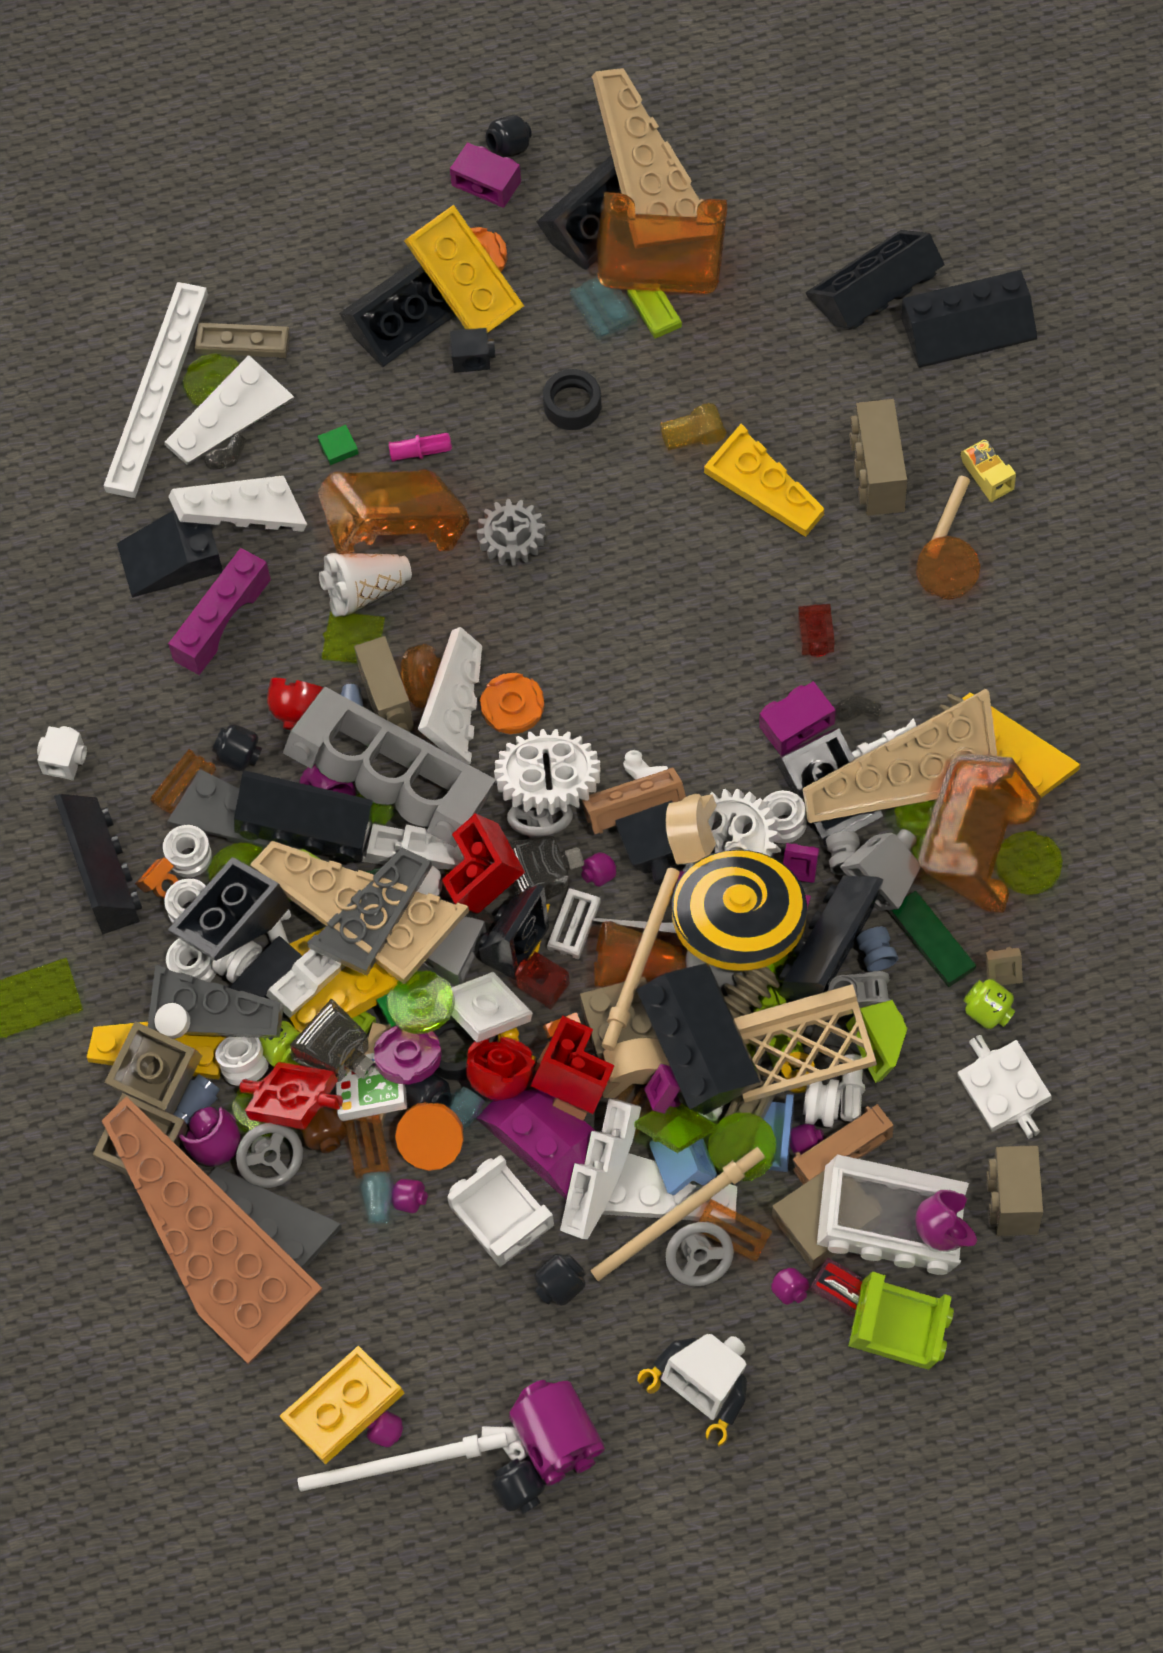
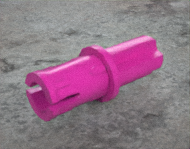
[389,433,452,462]

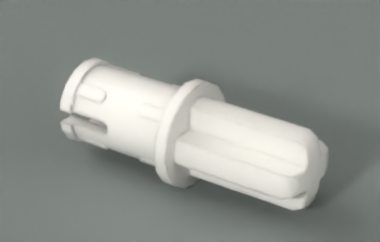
[838,1054,865,1123]

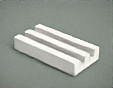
[547,888,601,959]

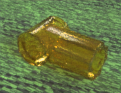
[660,403,727,451]

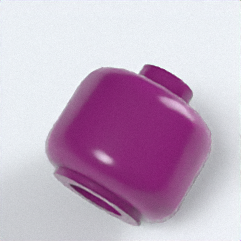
[581,852,616,887]
[189,1107,220,1139]
[790,1124,825,1155]
[391,1179,428,1213]
[771,1268,810,1305]
[366,1410,403,1447]

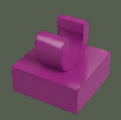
[783,843,819,883]
[644,1064,682,1114]

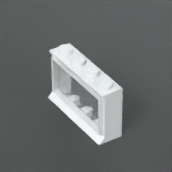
[817,1154,969,1275]

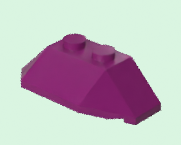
[476,1089,595,1200]

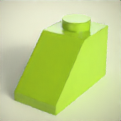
[846,1000,907,1083]

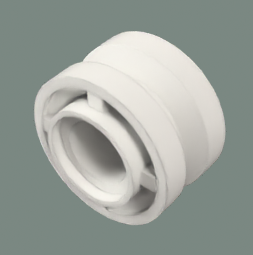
[763,790,807,844]
[163,825,212,878]
[164,879,206,924]
[166,939,216,982]
[212,941,262,983]
[215,1036,269,1086]
[803,1079,841,1128]

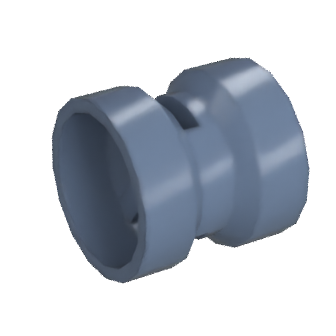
[856,926,898,972]

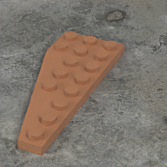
[102,1096,323,1365]

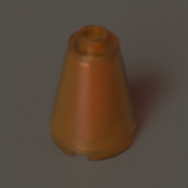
[594,921,686,988]

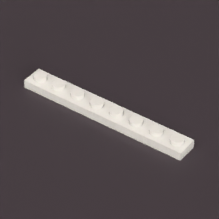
[104,282,208,498]

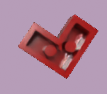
[442,813,525,914]
[531,1015,615,1114]

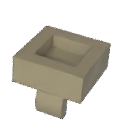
[986,947,1023,986]

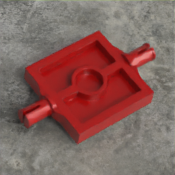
[240,1062,343,1130]

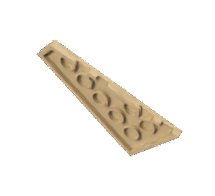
[592,68,722,247]
[802,689,1002,823]
[250,841,469,984]

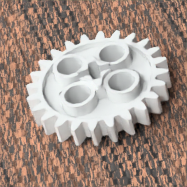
[494,729,600,815]
[683,789,782,871]

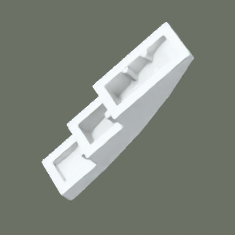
[333,824,465,869]
[266,949,346,1018]
[560,1099,641,1239]

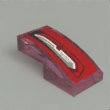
[811,1258,863,1318]

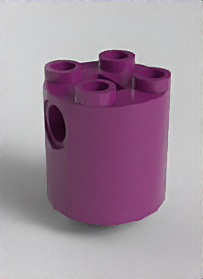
[508,1380,605,1486]

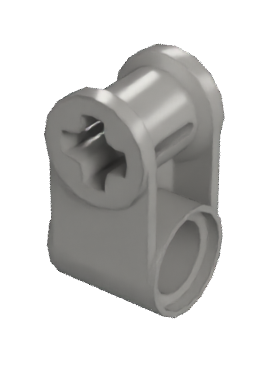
[828,971,891,1014]

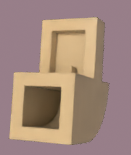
[666,794,717,865]
[603,1038,670,1098]

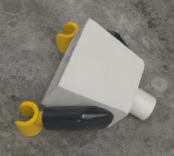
[638,1334,747,1447]

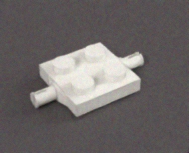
[957,1035,1051,1139]

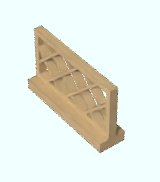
[734,984,877,1103]

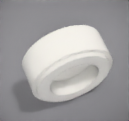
[154,1003,190,1039]

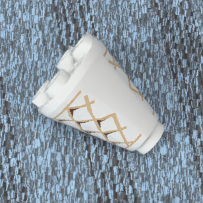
[319,553,412,617]

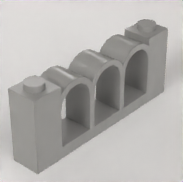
[283,687,496,847]

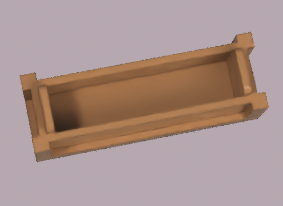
[581,768,686,834]
[793,1104,894,1185]

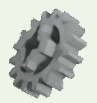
[477,499,546,566]

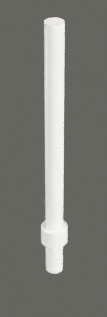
[298,1432,508,1492]

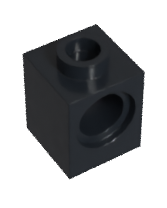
[450,328,496,373]

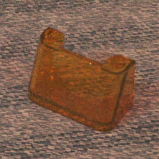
[597,192,727,294]
[318,469,470,554]
[918,754,1041,913]

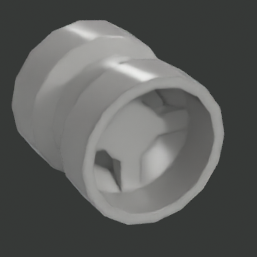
[826,831,860,875]

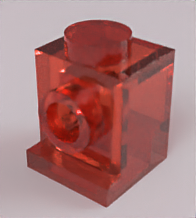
[798,604,835,657]
[515,951,570,1010]

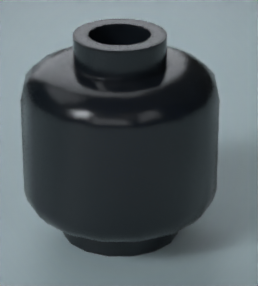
[485,114,532,158]
[212,724,262,771]
[405,1073,452,1109]
[535,1254,587,1306]
[492,1458,545,1514]

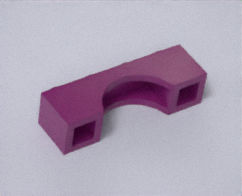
[168,548,271,676]

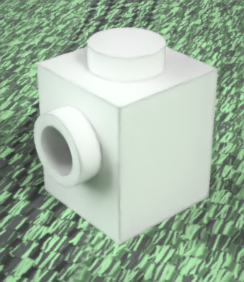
[37,726,87,780]

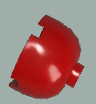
[267,678,324,731]
[466,1037,535,1101]

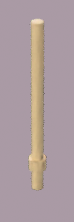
[601,868,680,1051]
[590,1146,766,1281]

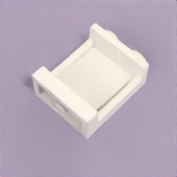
[447,1155,554,1267]

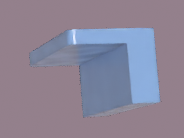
[753,1094,794,1172]
[649,1119,718,1195]

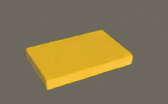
[280,1346,405,1465]

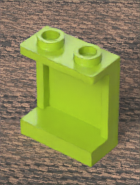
[849,1272,954,1370]

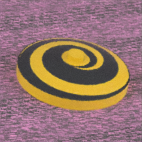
[672,850,807,971]

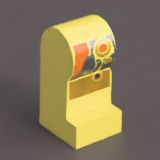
[961,440,1016,502]

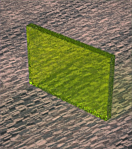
[0,958,83,1038]

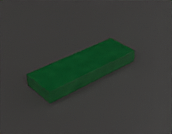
[889,891,976,987]

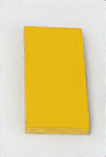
[404,205,524,333]

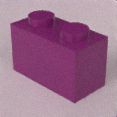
[450,142,521,208]
[759,681,836,756]

